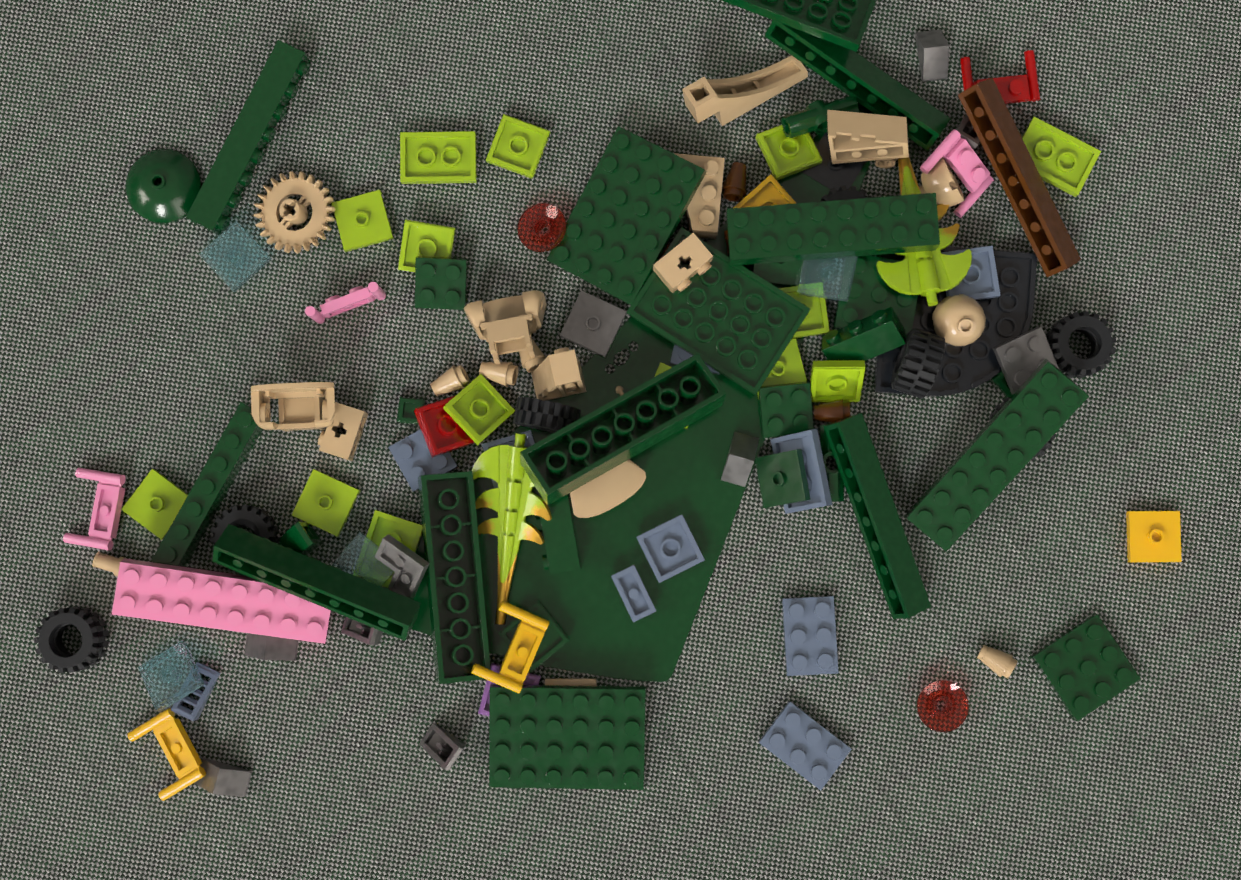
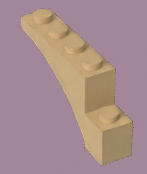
[682,55,808,126]

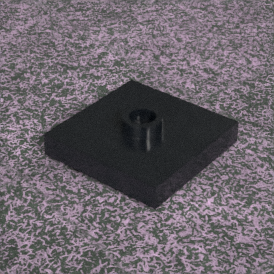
[801,132,866,190]

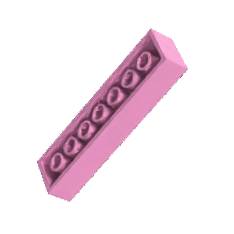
[112,558,331,644]

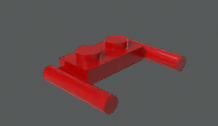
[960,50,1040,104]

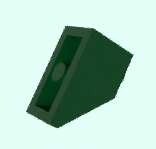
[279,522,323,555]

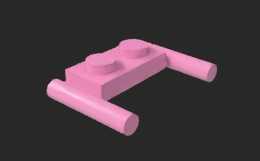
[920,129,994,218]
[305,282,386,324]
[63,468,126,551]

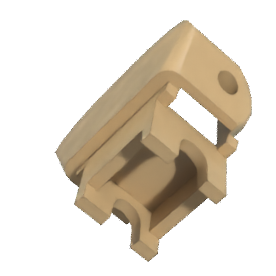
[464,290,547,364]
[251,382,335,432]
[570,459,646,518]

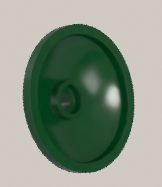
[126,149,202,224]

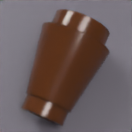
[722,162,747,202]
[814,399,850,423]

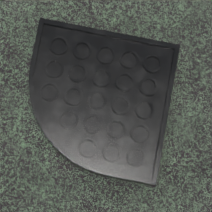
[874,246,1037,397]

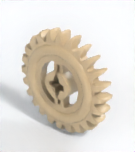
[254,171,336,254]

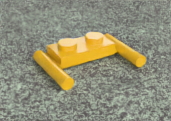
[471,600,550,693]
[127,708,206,801]

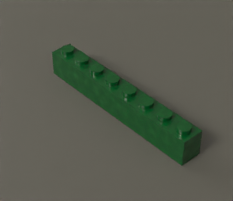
[764,20,951,151]
[186,40,310,235]
[151,402,263,567]
[823,413,931,619]
[212,524,421,641]

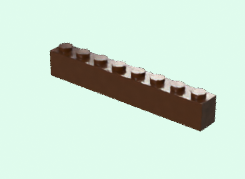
[958,77,1081,277]

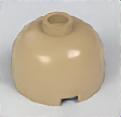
[919,157,965,207]
[932,294,986,346]

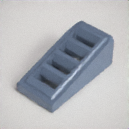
[171,662,221,721]

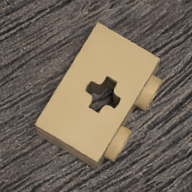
[653,233,713,293]
[318,402,368,461]

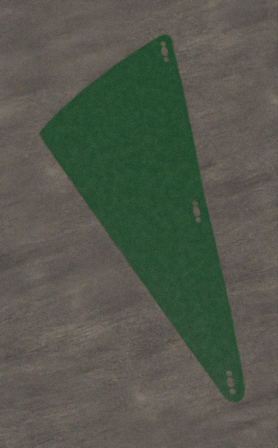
[412,103,874,682]

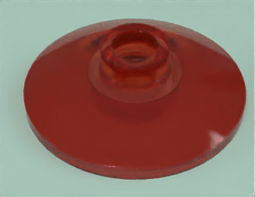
[517,203,566,252]
[917,680,969,732]

